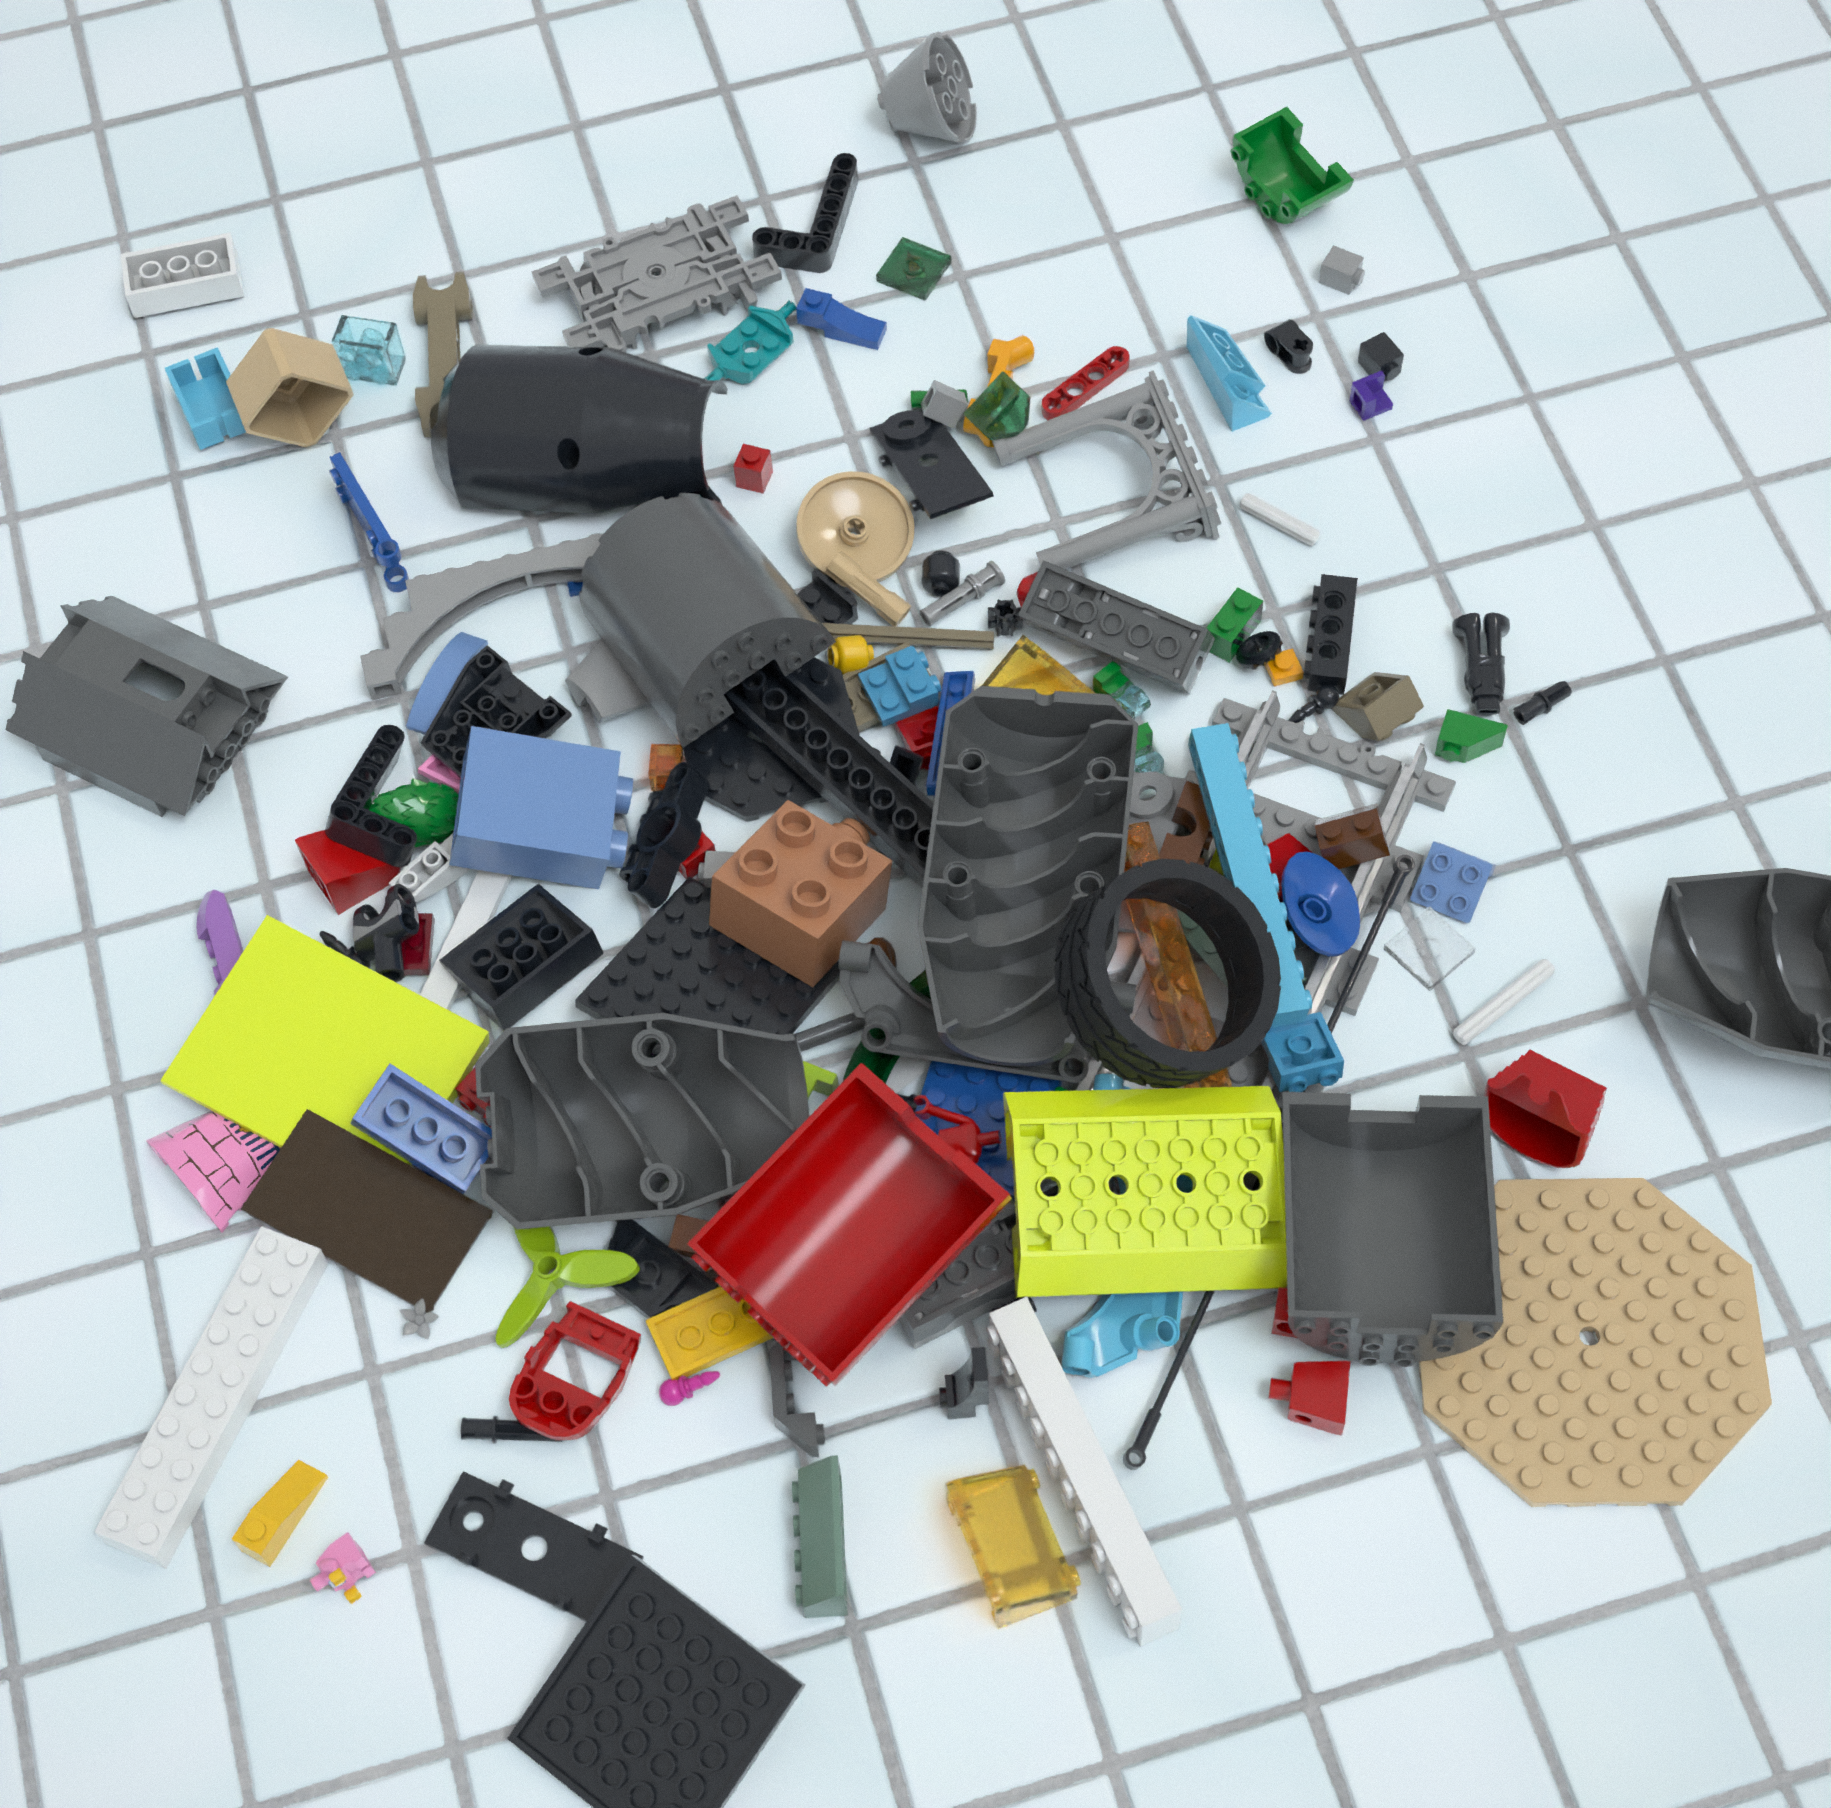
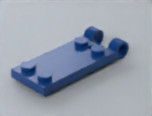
[329,452,409,593]

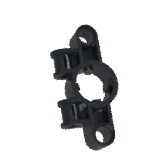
[619,762,709,909]

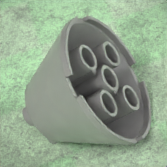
[877,31,977,143]

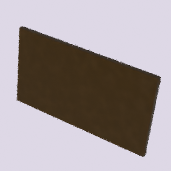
[241,1109,494,1313]

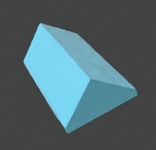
[1187,315,1272,432]

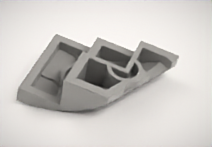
[565,639,651,723]

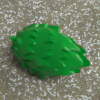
[368,778,458,847]

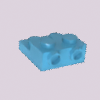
[858,645,941,727]
[1261,1012,1344,1092]

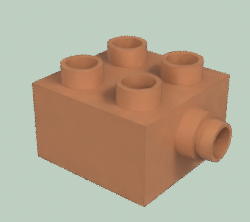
[709,800,892,987]

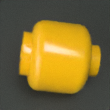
[827,635,874,675]

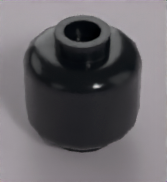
[921,550,961,597]

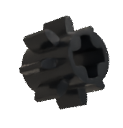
[987,599,1023,637]

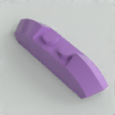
[196,889,243,995]

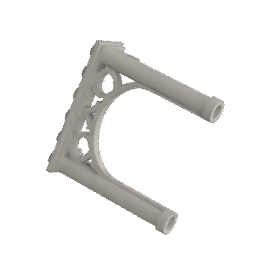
[992,370,1221,569]

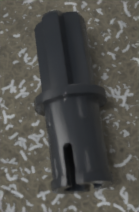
[1513,681,1572,725]

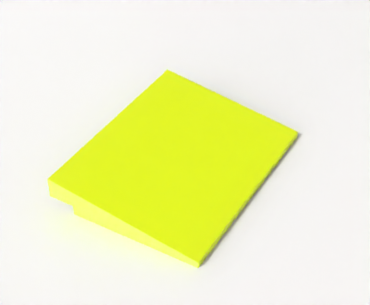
[160,915,490,1166]

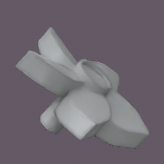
[399,1298,439,1339]

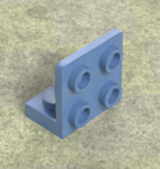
[1410,841,1496,923]

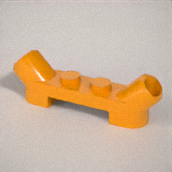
[963,335,1035,447]

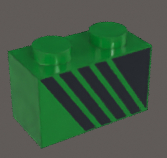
[1206,587,1263,663]

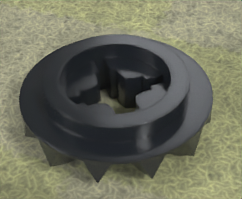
[1236,631,1283,670]

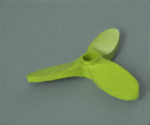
[495,1227,640,1348]

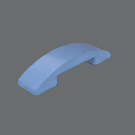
[406,632,488,735]

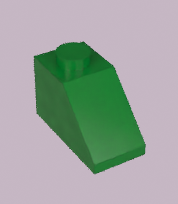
[1435,709,1508,763]

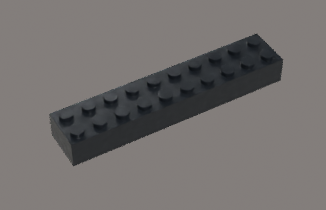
[723,660,934,889]

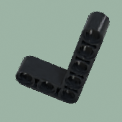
[752,153,858,273]
[325,725,417,867]

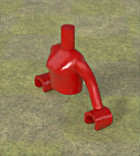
[914,1095,1002,1164]

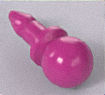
[659,1371,720,1406]

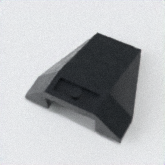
[420,645,572,778]

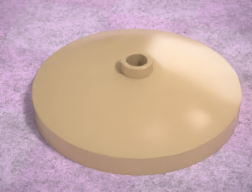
[796,471,915,584]

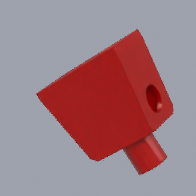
[1268,1361,1351,1435]

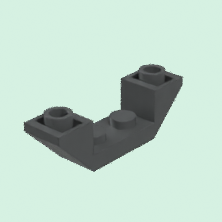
[769,1341,825,1458]

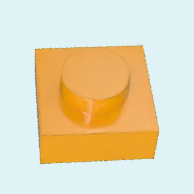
[1265,648,1304,687]

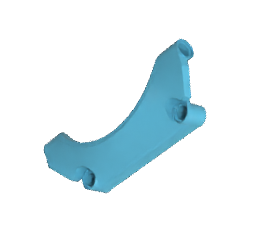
[1061,1074,1193,1378]

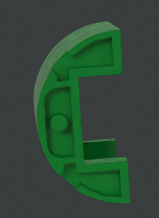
[1230,106,1354,224]

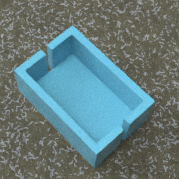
[164,347,246,450]

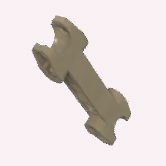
[413,271,473,437]

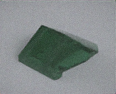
[963,371,1031,440]

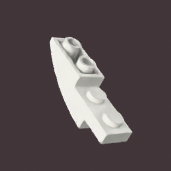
[389,834,471,902]

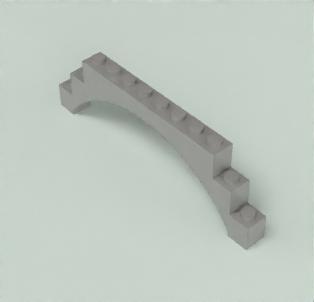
[360,533,604,700]

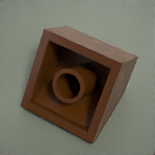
[1315,803,1390,869]

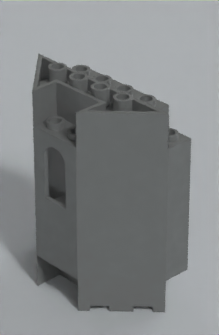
[5,595,289,817]

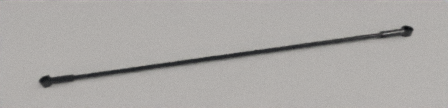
[1123,854,1415,1470]

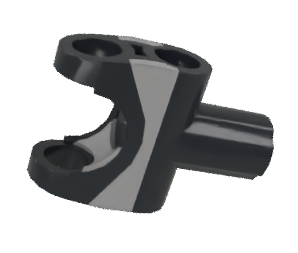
[353,884,419,983]

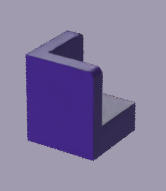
[1349,371,1393,421]

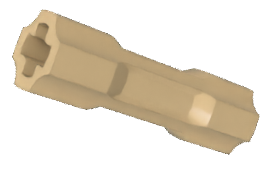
[825,551,912,627]

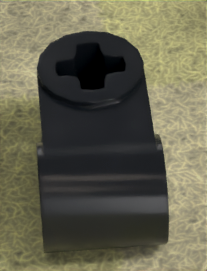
[1264,319,1313,374]

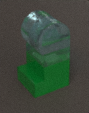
[1093,661,1151,719]
[1134,722,1164,774]

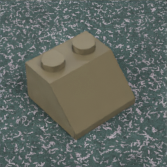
[1331,672,1424,741]

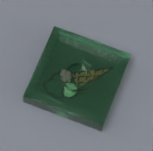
[876,237,952,301]

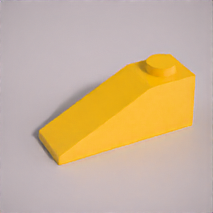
[232,1459,328,1567]

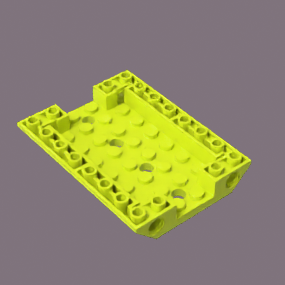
[1003,1086,1287,1298]

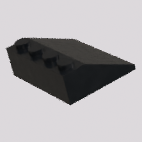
[439,883,604,1031]

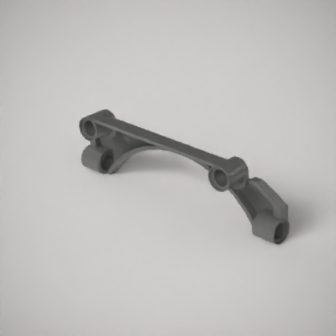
[838,940,1137,1083]

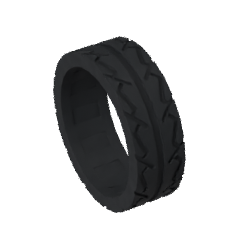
[1054,858,1281,1088]

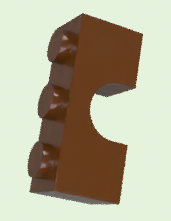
[1157,780,1213,865]

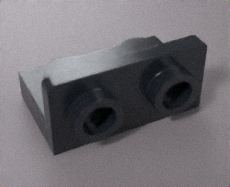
[797,569,858,624]

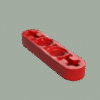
[1041,346,1130,421]

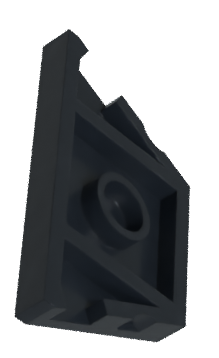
[607,1219,718,1319]

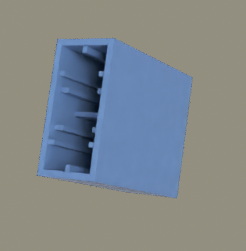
[449,726,633,889]

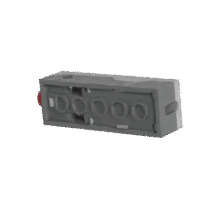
[1016,560,1215,694]
[899,1185,1058,1349]

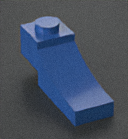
[796,288,887,350]

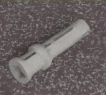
[919,560,1005,626]

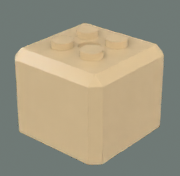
[226,328,354,447]

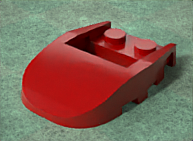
[509,1301,641,1441]

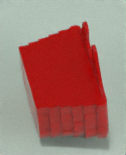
[1484,1049,1607,1169]

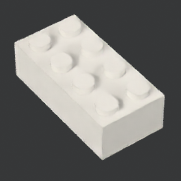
[120,233,245,318]

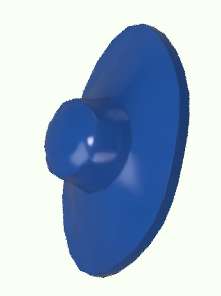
[1281,852,1360,957]

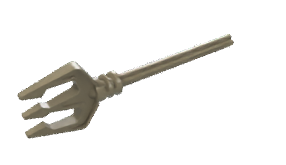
[822,623,994,649]

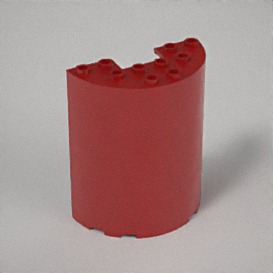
[687,1062,1011,1387]

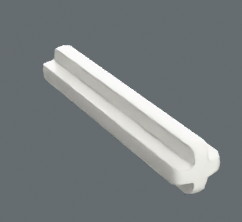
[1240,493,1320,546]

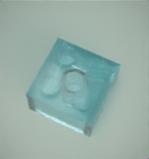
[331,315,406,386]

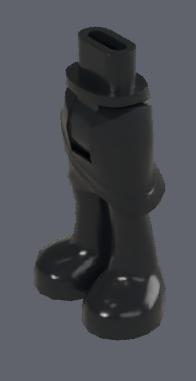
[1452,612,1510,715]

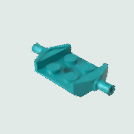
[704,300,796,384]

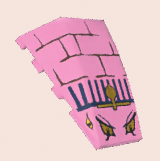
[146,1111,281,1233]

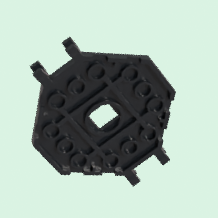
[682,657,881,822]

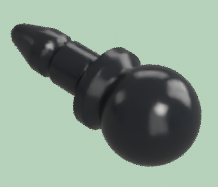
[1288,685,1339,723]
[319,931,370,969]

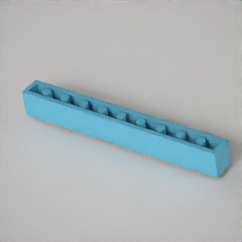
[1188,723,1312,1028]

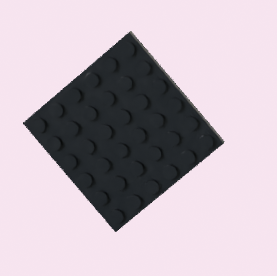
[575,876,841,1055]
[507,1555,806,1808]

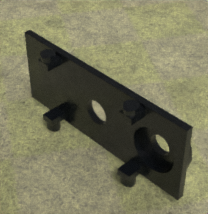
[869,410,994,519]
[424,1471,644,1621]

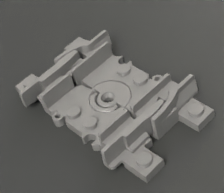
[531,195,782,352]

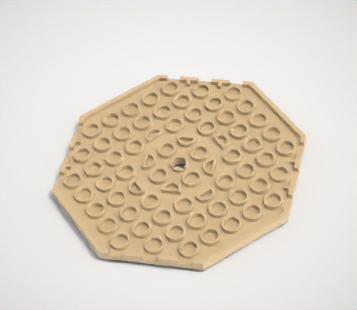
[1418,1178,1772,1507]

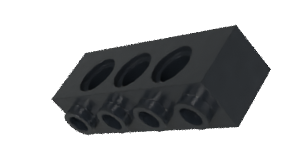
[1303,574,1358,695]

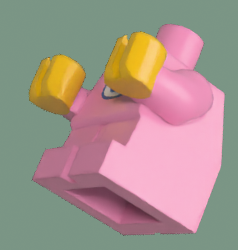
[310,1532,376,1604]

